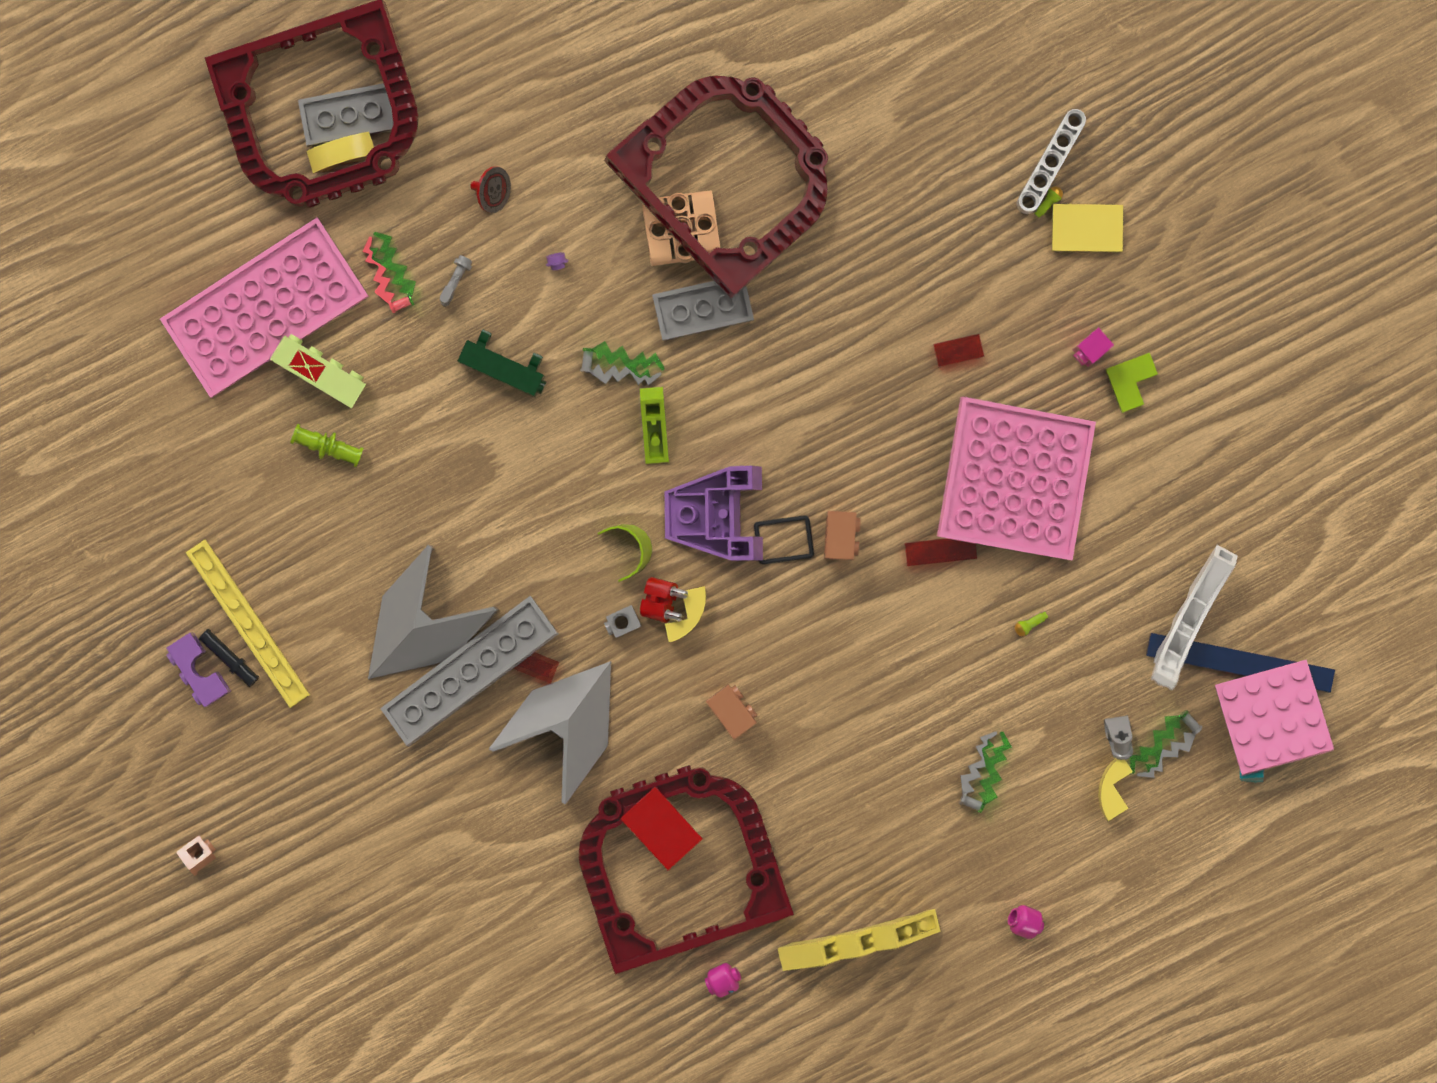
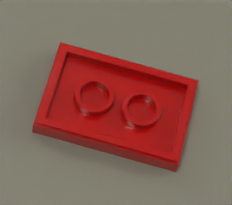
[620,786,703,870]

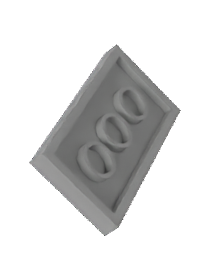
[298,83,393,147]
[652,281,754,341]

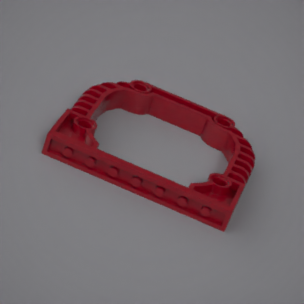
[205,0,419,208]
[604,75,828,299]
[579,765,794,974]

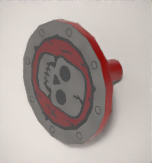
[470,166,511,213]

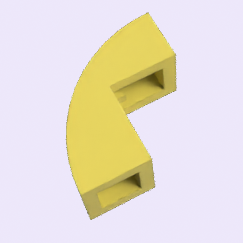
[307,132,374,174]
[665,586,706,642]
[1098,758,1133,821]

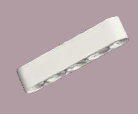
[1017,109,1086,214]

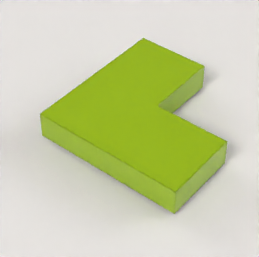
[1105,353,1158,413]

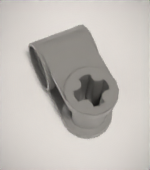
[1104,715,1133,760]

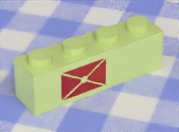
[270,334,366,408]

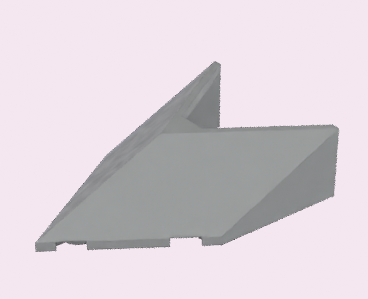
[368,545,499,679]
[489,661,611,804]

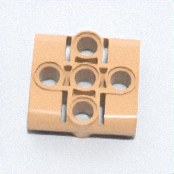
[642,190,720,266]

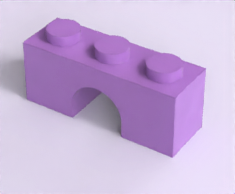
[166,632,231,707]

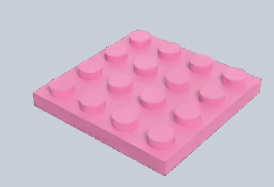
[1215,660,1334,776]

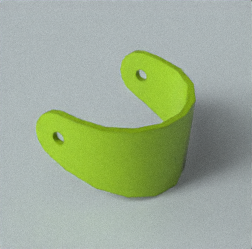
[597,524,652,582]

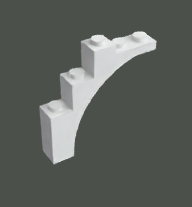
[1151,545,1238,690]

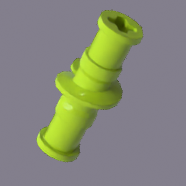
[290,424,364,468]

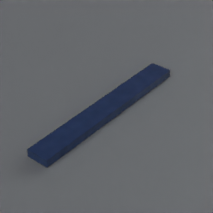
[1146,633,1335,692]

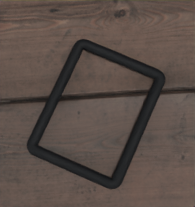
[754,515,814,565]

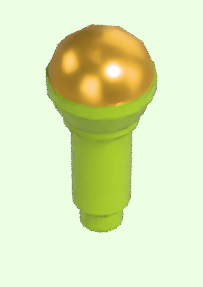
[1034,186,1063,218]
[1015,612,1048,637]

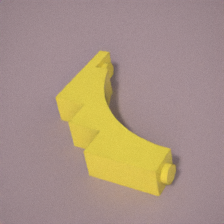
[778,909,941,971]

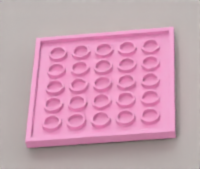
[937,397,1096,560]

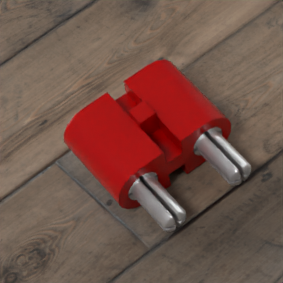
[640,577,688,623]

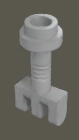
[440,255,472,306]

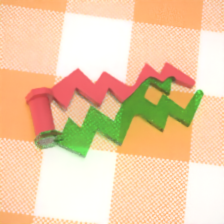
[362,232,416,313]

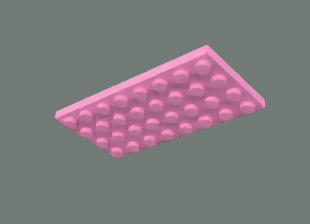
[160,217,369,398]

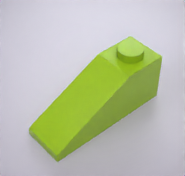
[640,387,669,464]

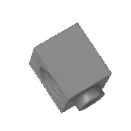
[604,605,641,638]

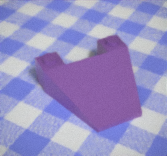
[664,466,763,561]

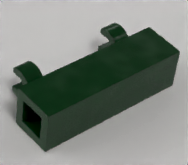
[457,329,547,397]

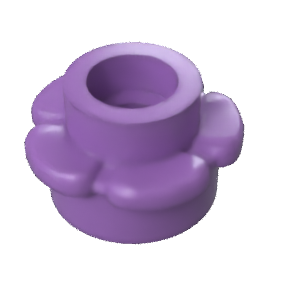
[546,252,568,270]

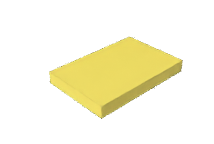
[1052,204,1123,252]

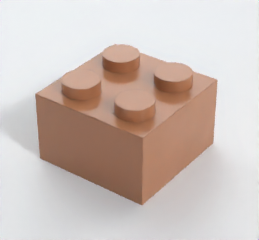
[824,511,861,560]
[706,684,758,740]

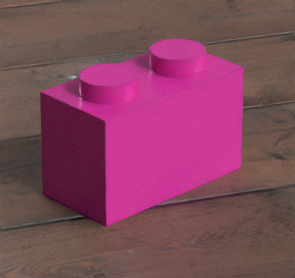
[1072,327,1114,367]

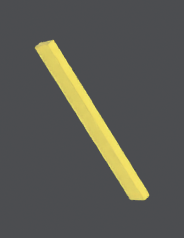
[186,540,310,708]

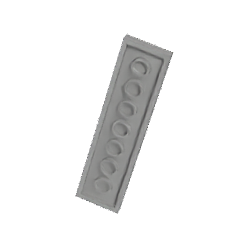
[380,596,559,747]

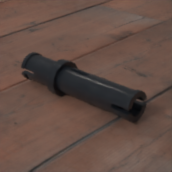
[198,629,259,688]

